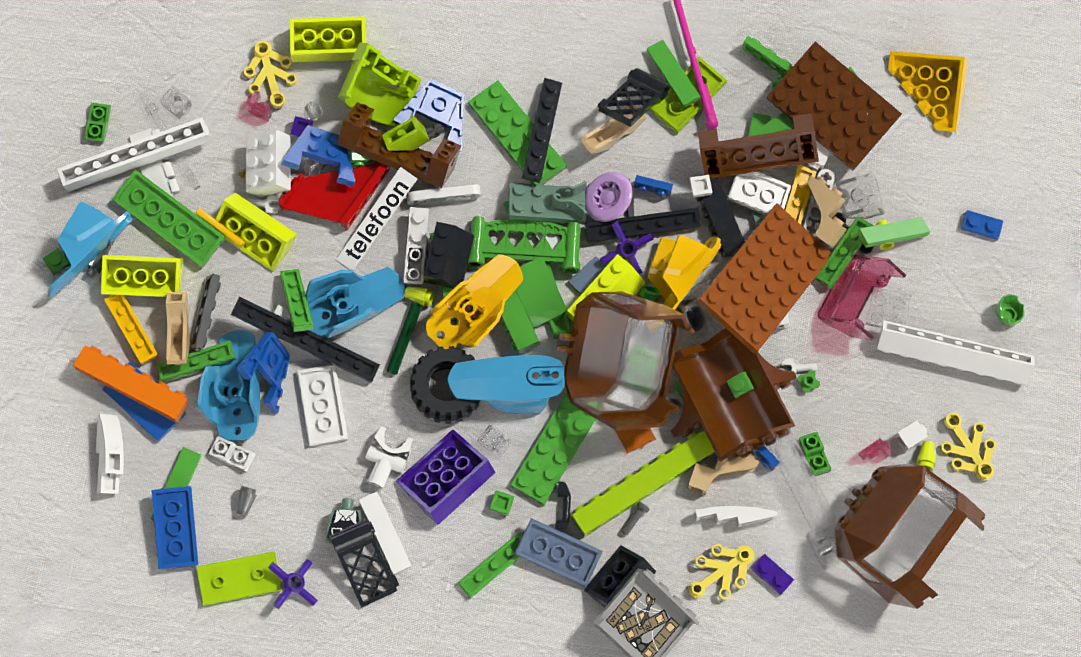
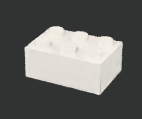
[246,130,291,197]

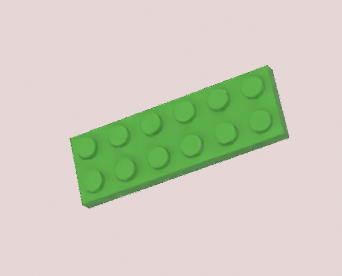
[468,80,567,185]
[112,169,226,268]
[511,392,603,506]

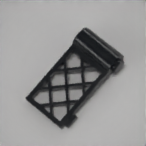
[597,68,670,127]
[329,519,399,608]

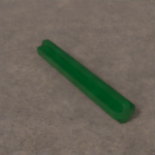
[387,303,422,375]

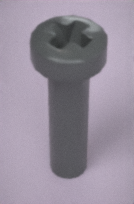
[621,502,650,535]

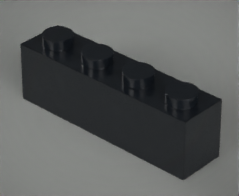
[695,178,745,258]

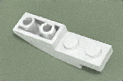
[404,207,429,285]
[96,414,124,494]

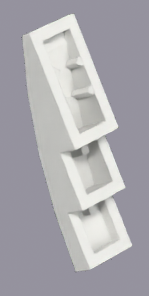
[359,492,412,574]
[694,506,777,528]

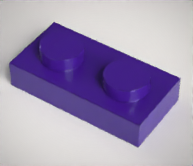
[751,554,794,595]

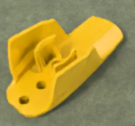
[647,235,721,333]
[426,254,523,349]

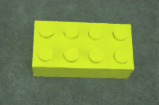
[290,17,367,62]

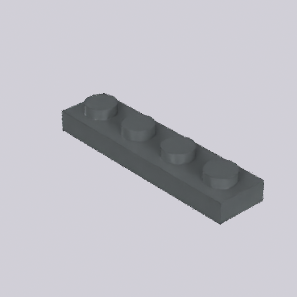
[189,273,221,352]

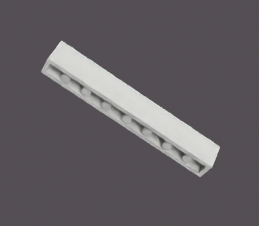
[57,117,212,192]
[877,320,1035,385]

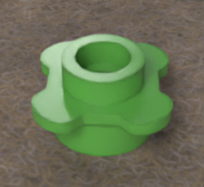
[797,370,820,393]

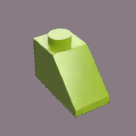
[382,116,430,151]

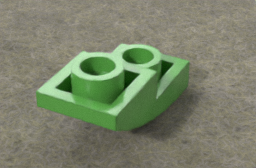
[85,102,111,142]
[799,432,831,477]

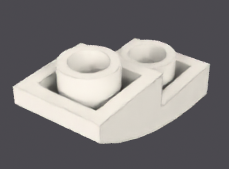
[209,436,256,472]

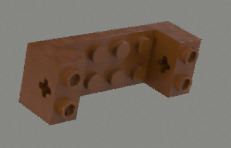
[337,102,461,188]
[698,113,819,179]

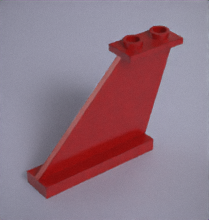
[279,163,390,230]

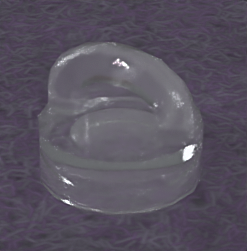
[304,101,323,121]

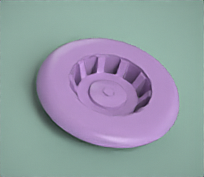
[585,172,633,222]

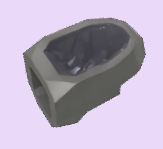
[677,297,705,331]

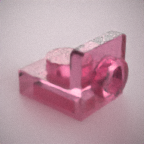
[246,90,272,122]
[858,438,892,460]

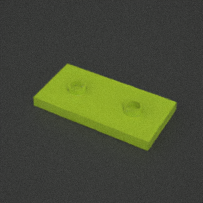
[197,551,282,606]

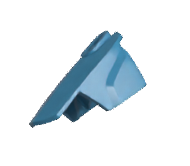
[48,202,133,298]
[306,267,405,338]
[197,330,260,441]
[448,355,565,414]

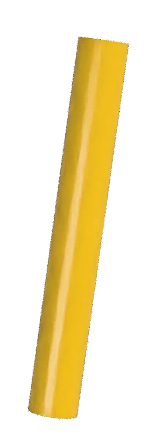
[195,208,245,248]

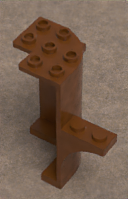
[670,328,797,462]

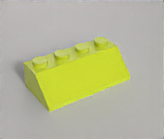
[214,193,297,271]
[567,254,646,321]
[101,255,183,297]

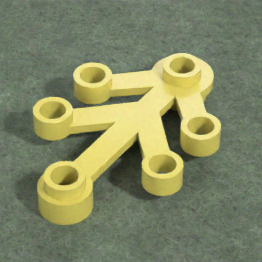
[244,41,297,109]
[940,413,996,481]
[689,544,754,600]

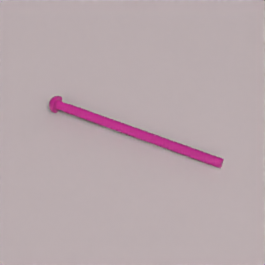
[673,0,718,130]

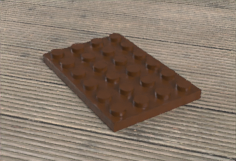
[766,41,902,171]

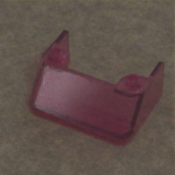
[817,255,906,340]

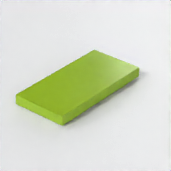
[649,57,727,135]

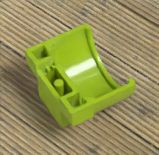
[338,43,421,128]

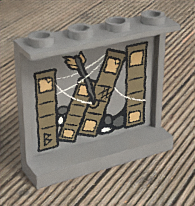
[592,569,700,657]

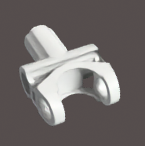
[365,426,414,489]

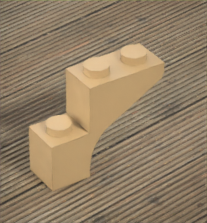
[580,105,647,154]
[808,176,847,248]
[165,292,191,365]
[687,455,759,495]

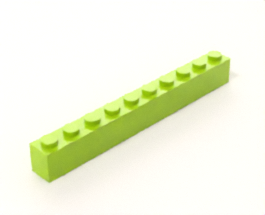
[571,430,715,538]

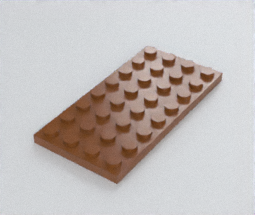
[697,203,831,354]

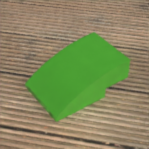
[516,256,567,328]

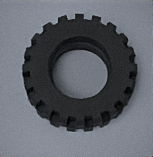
[410,346,482,424]

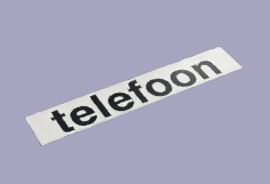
[336,167,417,270]

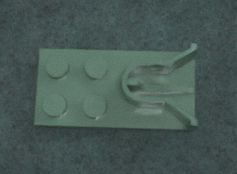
[509,180,587,224]

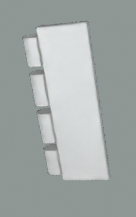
[129,128,180,198]

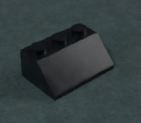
[424,222,474,288]
[584,545,656,608]

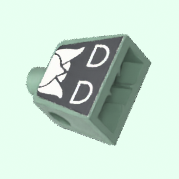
[325,498,362,543]

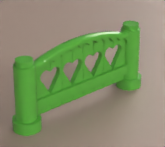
[467,216,581,274]

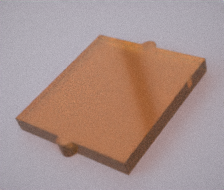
[615,428,656,454]

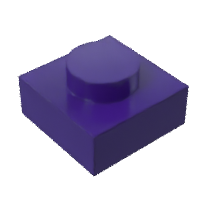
[290,116,314,137]

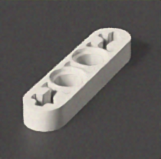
[803,169,835,238]
[406,185,481,206]

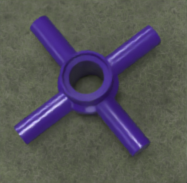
[600,221,654,275]
[268,559,318,609]

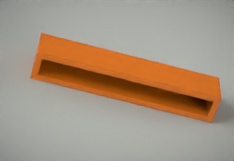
[73,345,189,423]

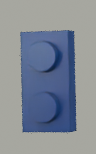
[634,175,673,197]
[961,210,1003,240]
[751,446,780,471]

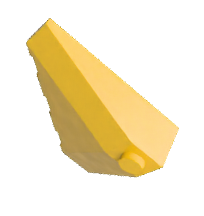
[888,51,968,132]

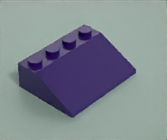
[396,429,496,525]

